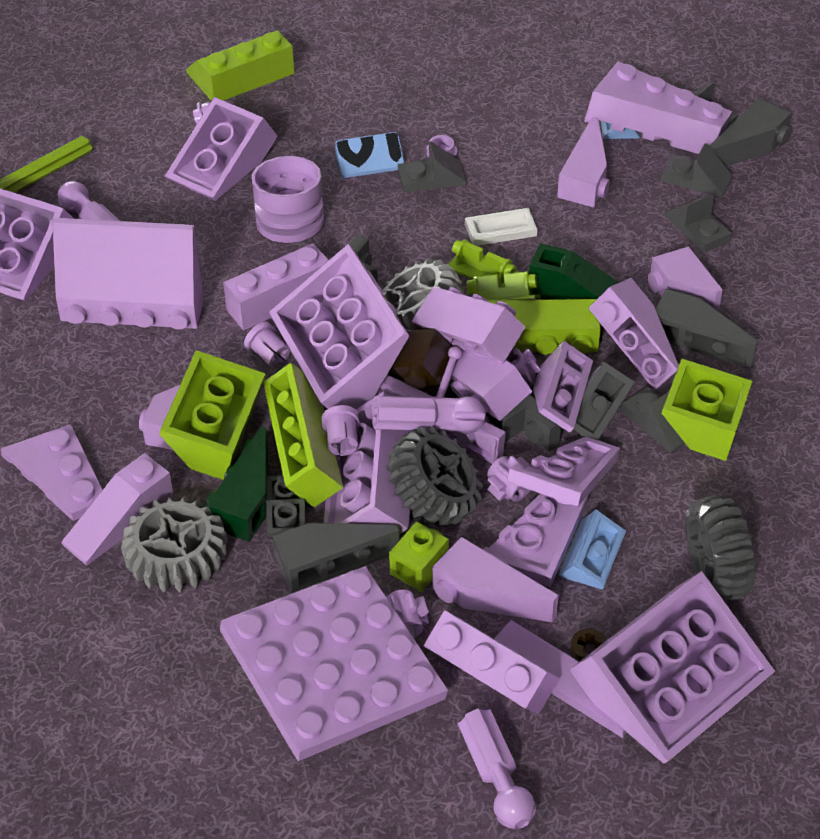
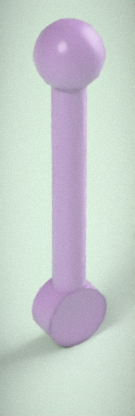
[435,346,462,398]

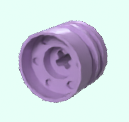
[251,156,324,243]

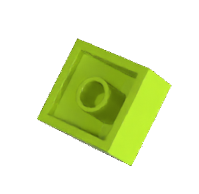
[662,358,752,461]

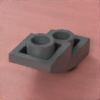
[266,476,306,537]

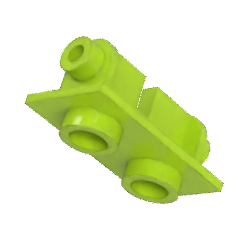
[448,239,521,288]
[467,271,540,300]

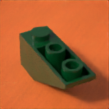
[529,243,619,300]
[205,426,268,542]

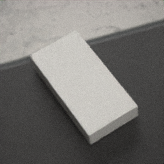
[465,208,537,246]

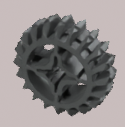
[386,426,483,528]
[685,495,756,602]

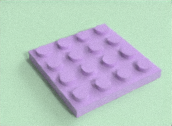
[220,566,448,761]

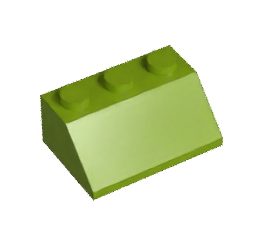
[186,30,294,101]
[159,350,265,480]

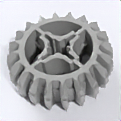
[382,258,465,331]
[121,496,228,593]

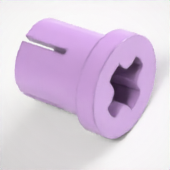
[244,321,291,368]
[321,405,359,456]

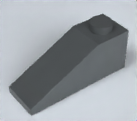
[710,98,792,167]
[656,289,758,368]
[272,523,399,592]

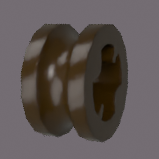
[570,628,607,662]

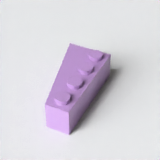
[584,61,732,154]

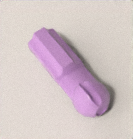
[57,181,120,221]
[371,396,486,434]
[458,708,536,829]

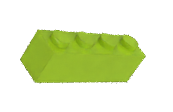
[488,299,600,355]
[263,363,344,507]

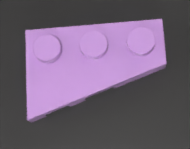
[0,424,102,521]
[507,436,620,506]
[483,493,588,587]

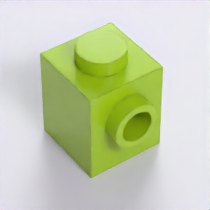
[389,522,449,592]

